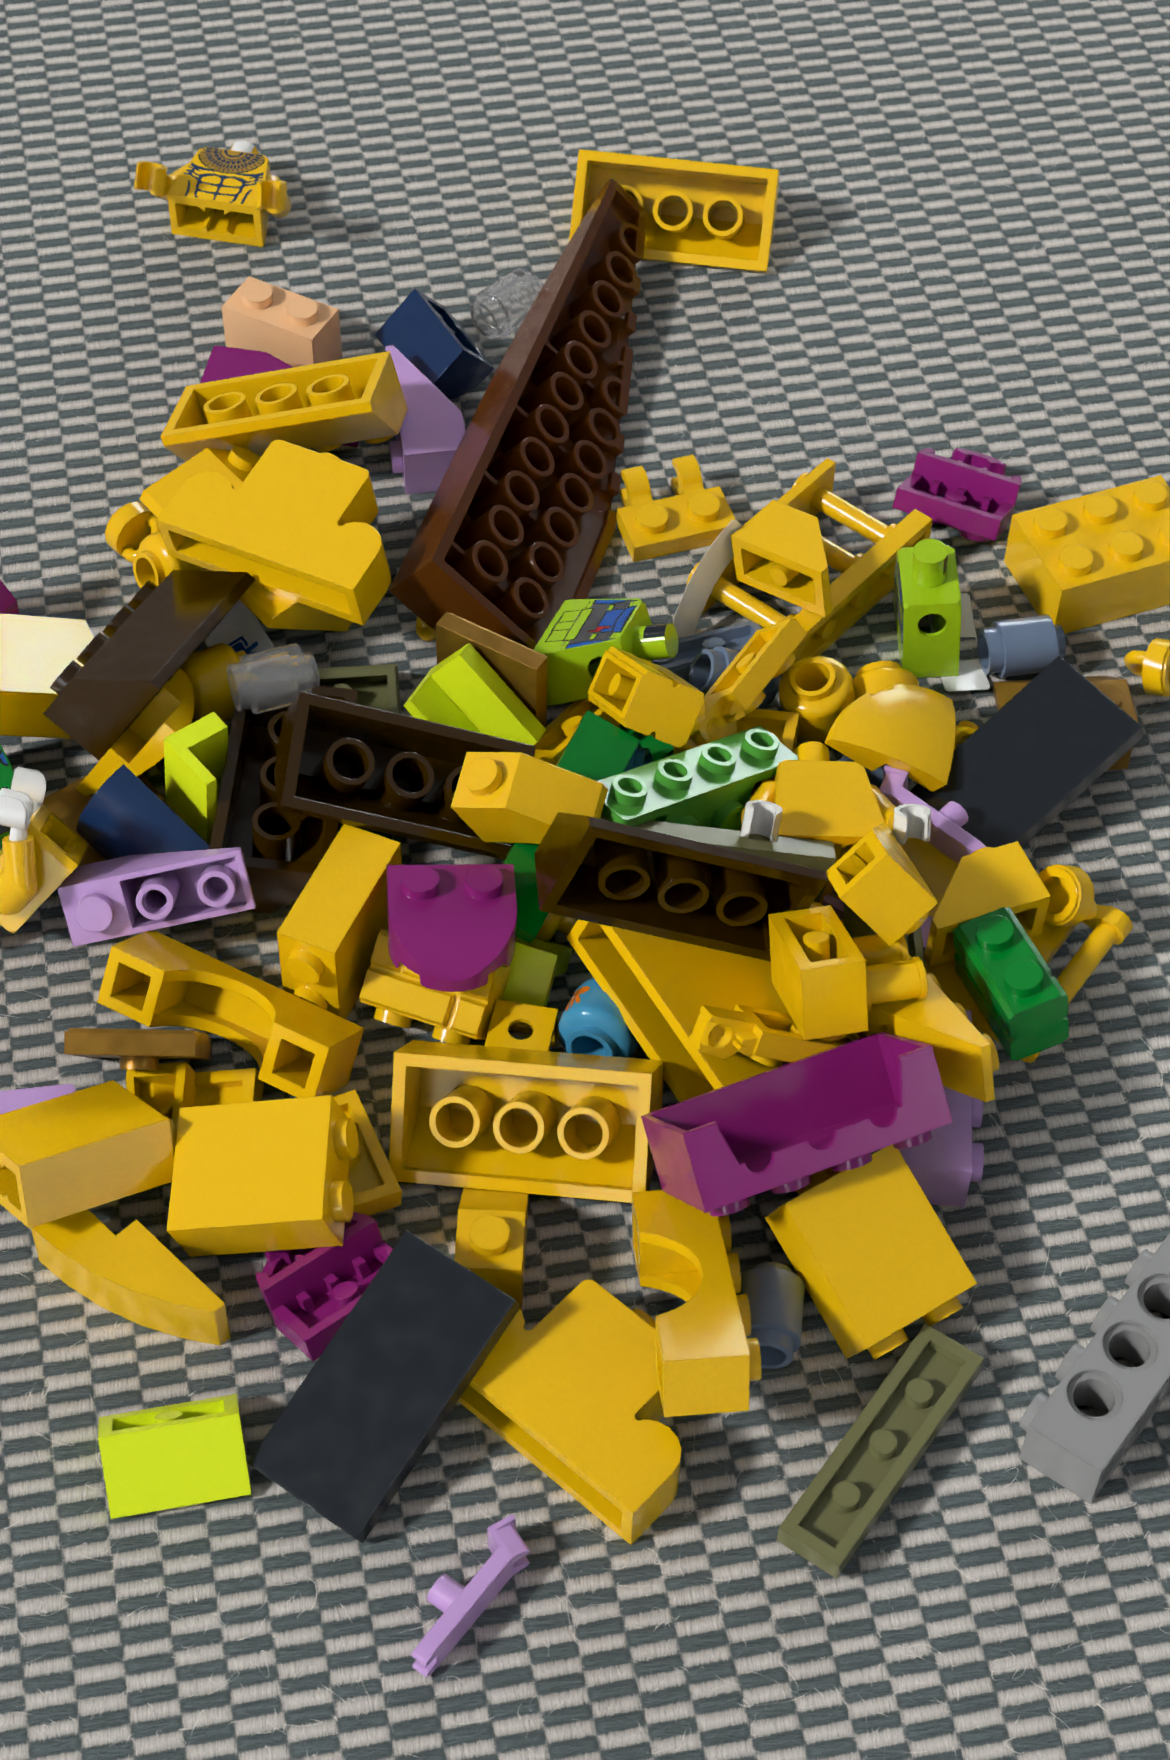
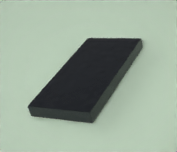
[910,656,1144,848]
[248,1230,521,1543]

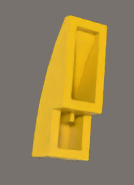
[31,1209,230,1346]

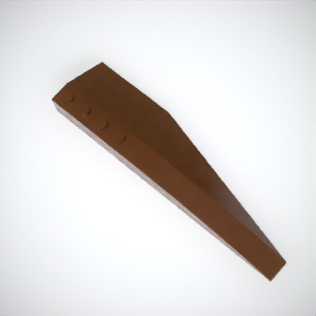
[389,178,648,650]

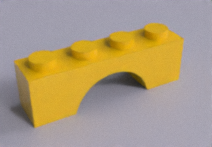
[97,930,364,1098]
[632,1190,762,1417]

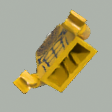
[133,141,291,247]

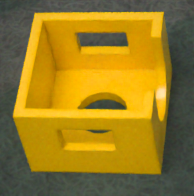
[484,999,558,1051]

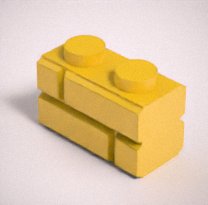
[587,646,705,748]
[359,929,510,1045]

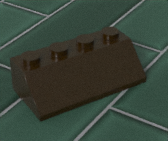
[43,570,256,760]
[209,678,358,914]
[274,690,535,860]
[534,812,828,961]

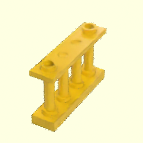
[687,458,933,674]

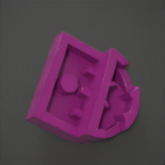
[892,448,1022,542]
[387,864,517,992]
[256,1212,393,1361]

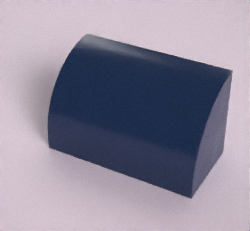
[375,288,494,400]
[76,764,209,860]

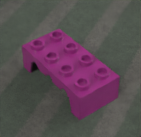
[641,1031,953,1216]

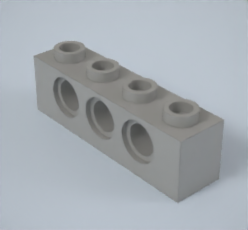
[1019,1233,1170,1504]

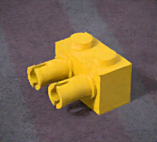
[768,905,928,1042]

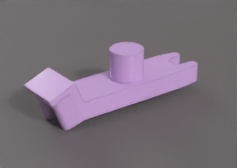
[879,765,986,864]
[411,1514,530,1678]

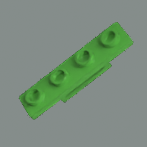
[598,726,798,830]

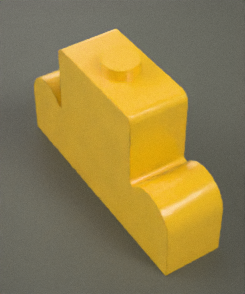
[156,440,391,626]
[566,919,789,1102]
[458,1279,682,1545]

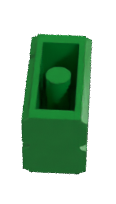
[953,907,1069,1061]

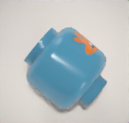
[558,978,639,1058]

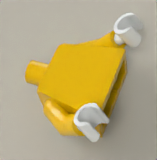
[740,741,931,863]
[0,767,89,934]

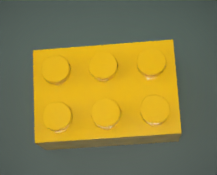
[1004,475,1170,634]

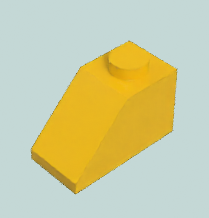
[731,500,832,618]
[451,752,608,844]
[924,841,1051,967]
[454,1188,529,1311]

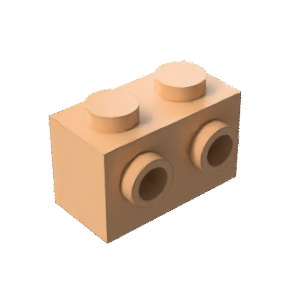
[221,276,342,367]

